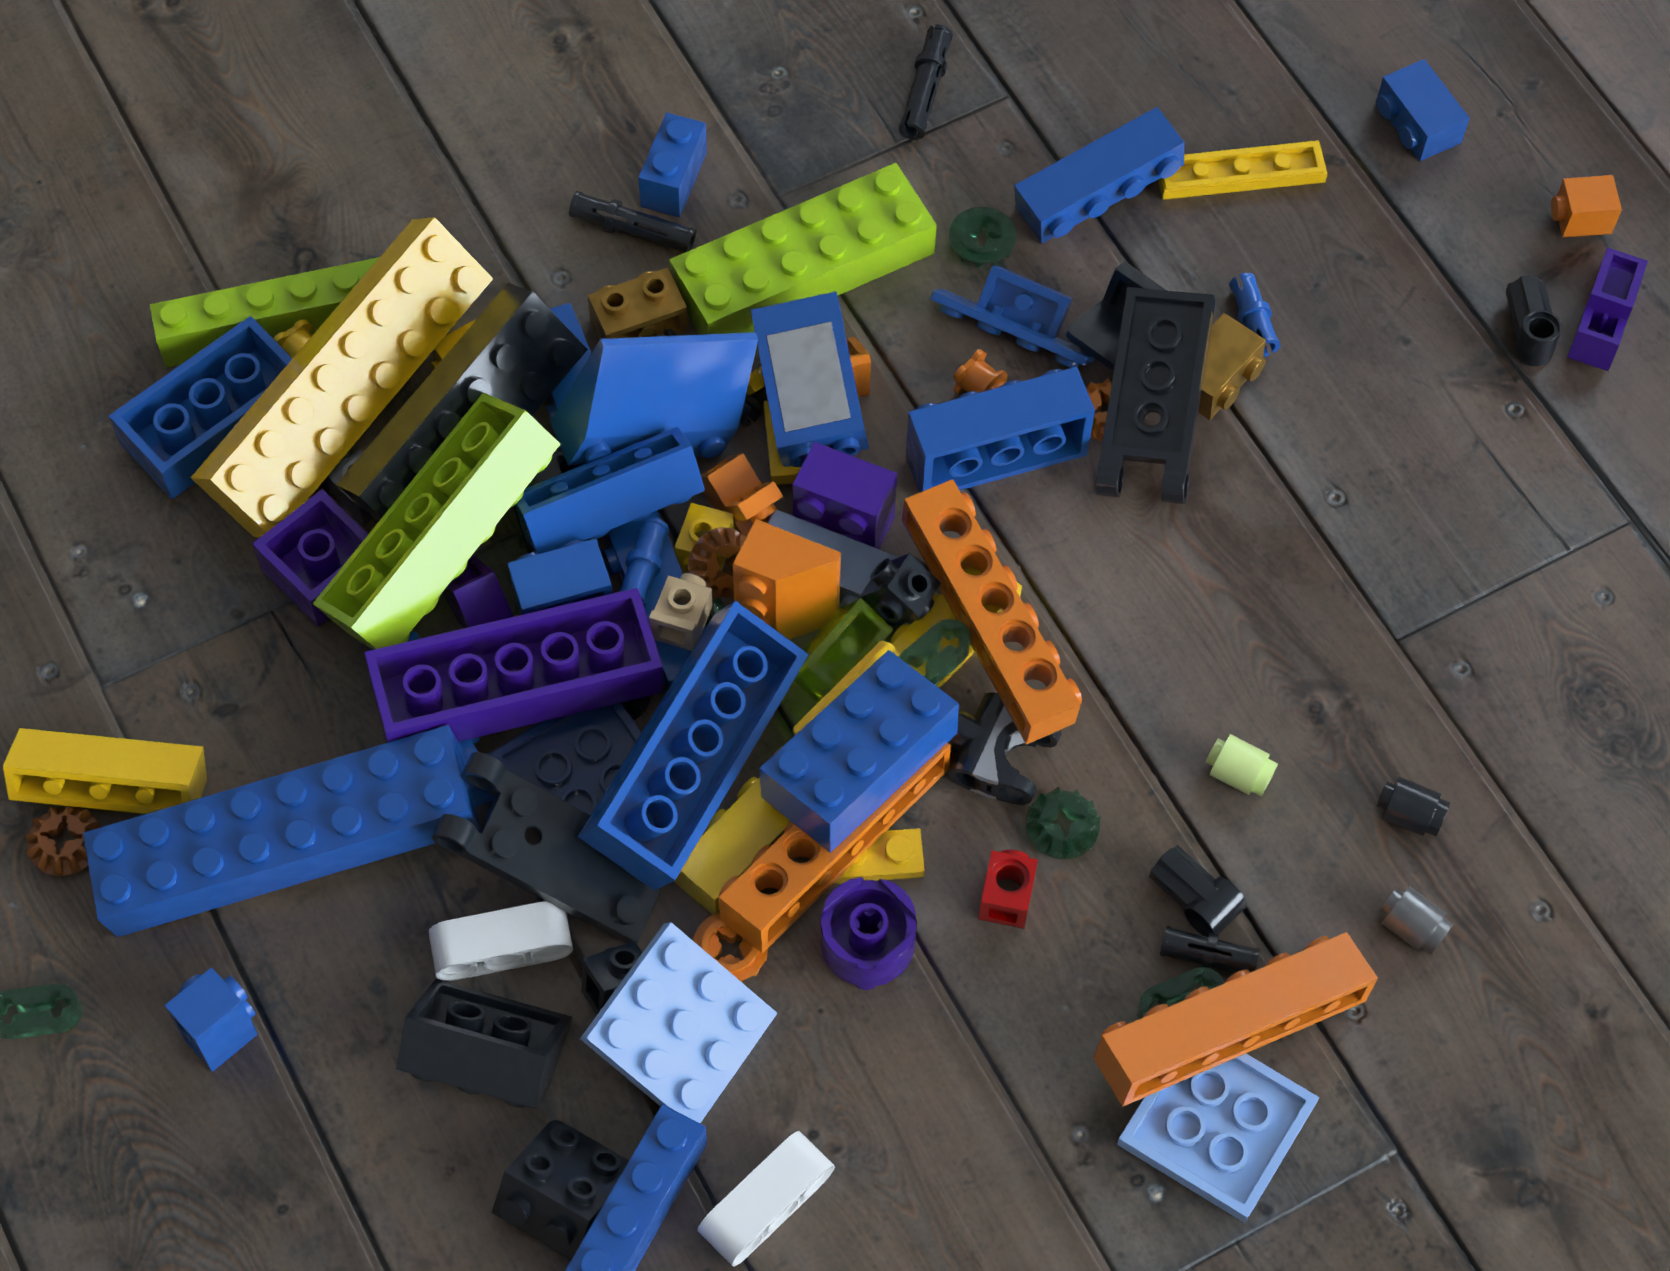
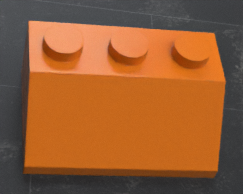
[733,519,841,640]

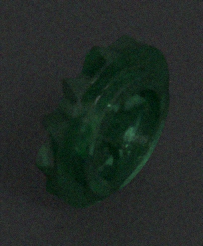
[949,207,1016,268]
[1026,787,1101,859]

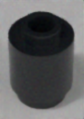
[1376,776,1450,836]

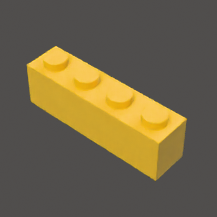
[3,728,207,814]

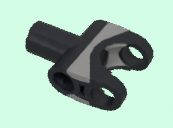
[948,692,1062,805]

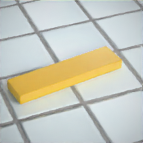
[1158,140,1327,200]

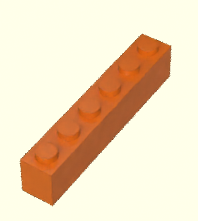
[1093,932,1378,1107]

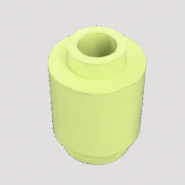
[1205,734,1278,796]

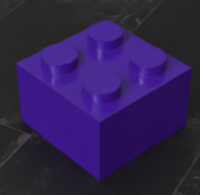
[793,442,897,549]
[252,489,368,627]

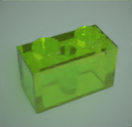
[794,598,893,702]

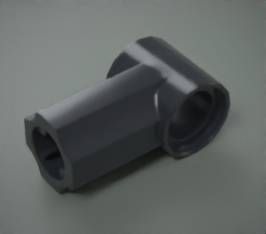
[1506,275,1562,366]
[1149,845,1247,937]

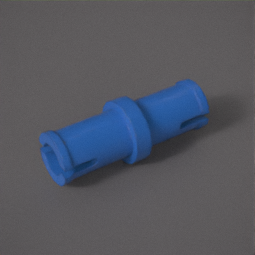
[1229,273,1281,357]
[620,518,669,607]

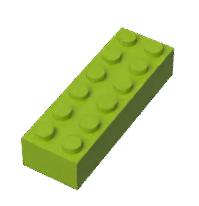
[669,163,937,335]
[313,392,560,650]

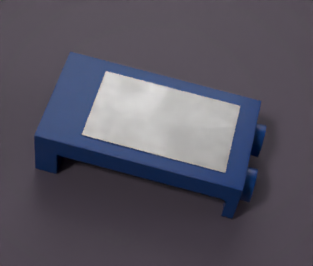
[751,291,869,467]

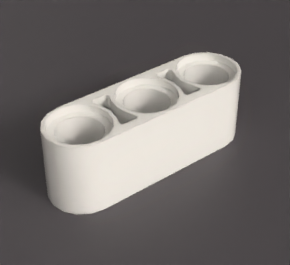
[428,901,573,981]
[697,1131,835,1267]

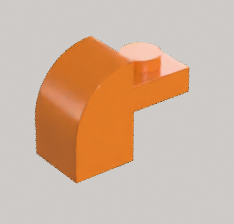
[701,453,783,536]

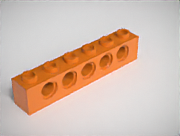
[901,479,1082,745]
[718,742,951,954]

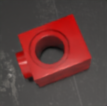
[978,849,1038,929]

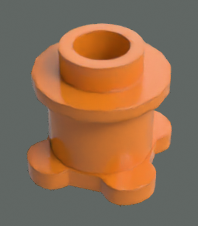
[953,349,1008,395]

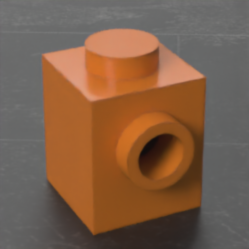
[1551,175,1622,238]

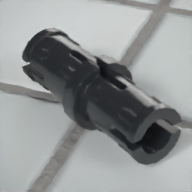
[1160,926,1260,973]

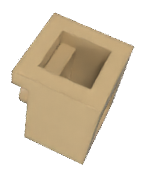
[649,573,713,651]

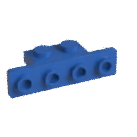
[929,265,1094,368]

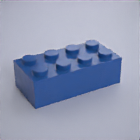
[109,316,292,500]
[906,367,1095,493]
[759,650,959,853]

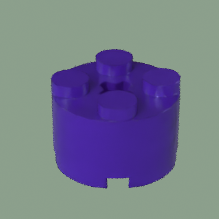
[820,877,917,990]

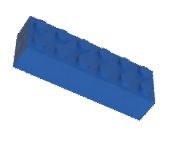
[578,601,809,891]

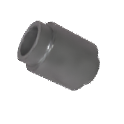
[1379,886,1453,954]

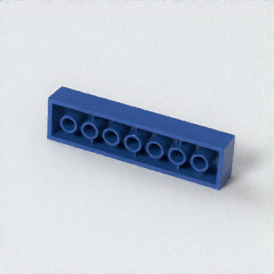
[83,725,480,937]

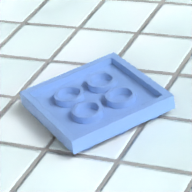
[580,922,777,1123]
[1117,1054,1320,1223]

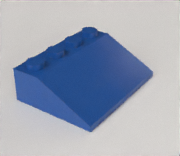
[550,332,758,466]

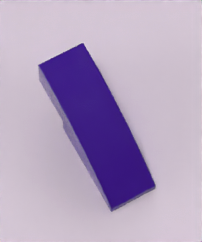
[1567,247,1648,371]

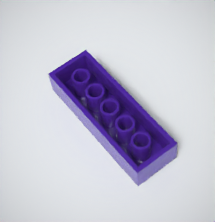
[364,588,663,743]

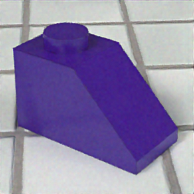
[442,554,514,629]

